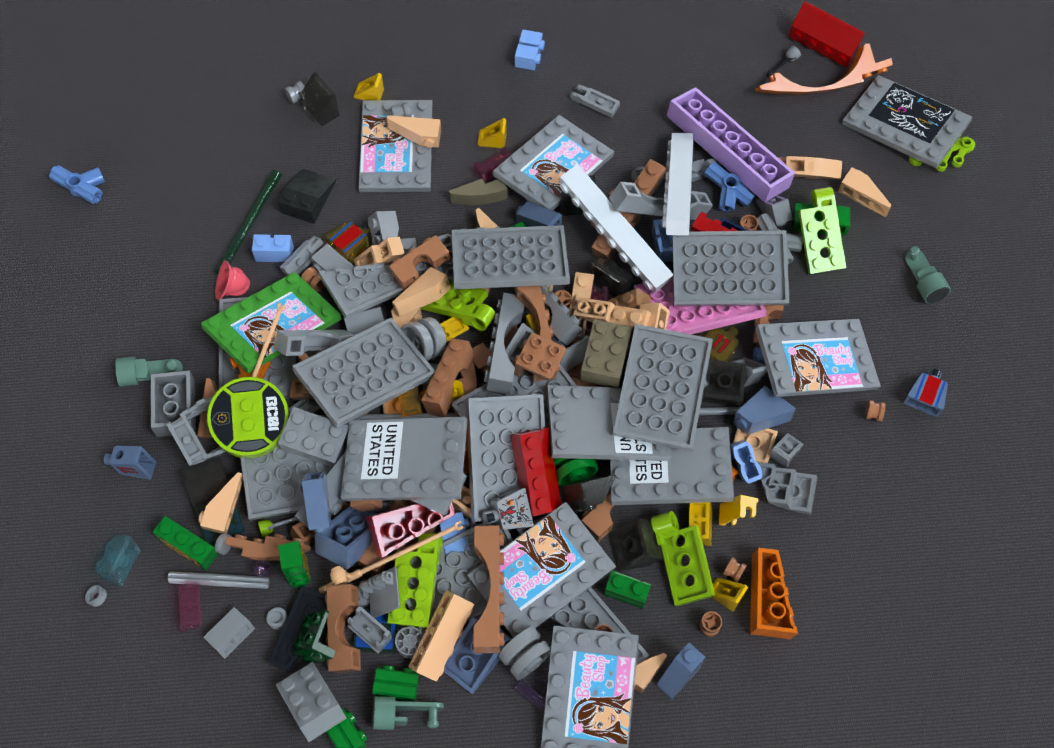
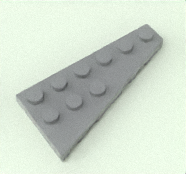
[318,262,432,319]

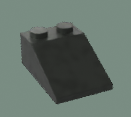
[278,169,336,224]

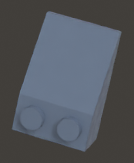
[315,506,377,569]
[444,615,513,694]

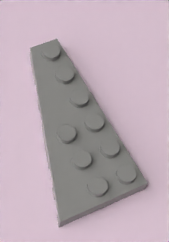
[549,587,649,665]

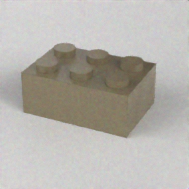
[580,319,632,388]

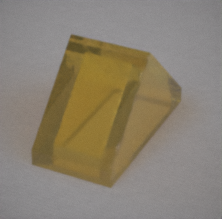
[398,387,422,417]

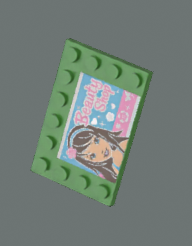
[201,272,341,373]

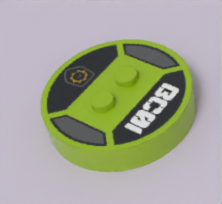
[207,377,290,459]

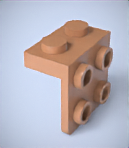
[513,332,566,380]

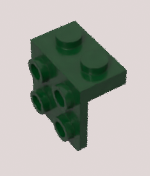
[293,609,336,664]

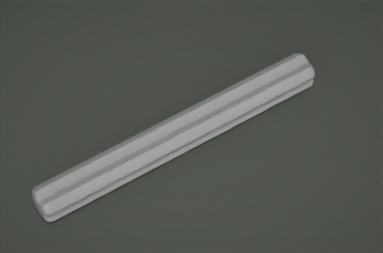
[168,571,270,589]

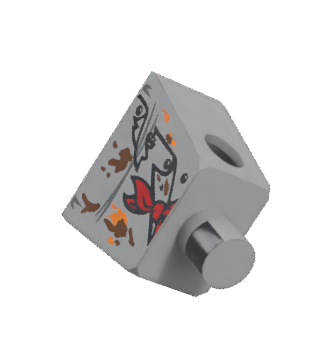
[482,487,534,530]

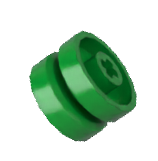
[554,458,598,487]

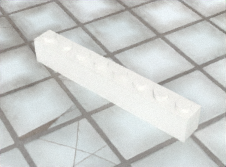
[663,133,693,235]
[560,164,673,294]

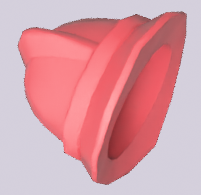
[215,260,250,301]

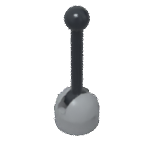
[767,46,801,77]

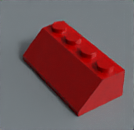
[789,1,865,68]
[510,427,561,516]

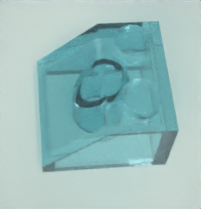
[95,535,141,587]

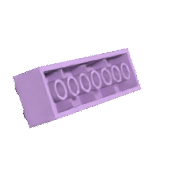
[667,87,795,202]

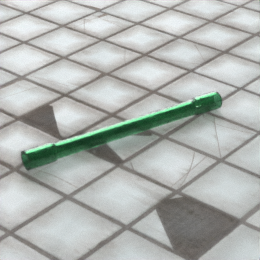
[214,170,282,275]

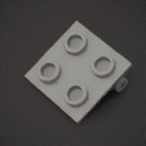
[359,567,400,618]

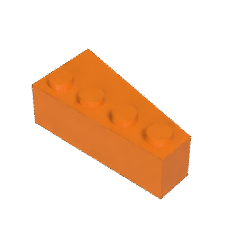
[750,548,798,639]

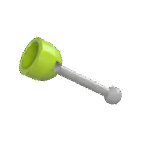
[258,517,297,537]

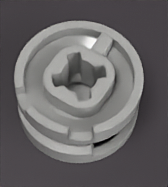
[395,626,423,659]

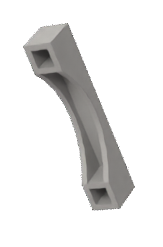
[609,181,713,220]
[484,292,525,395]

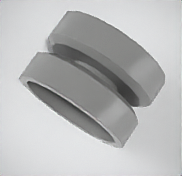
[401,317,446,361]
[498,627,551,680]

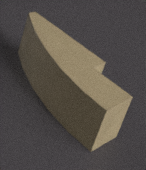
[449,179,507,205]

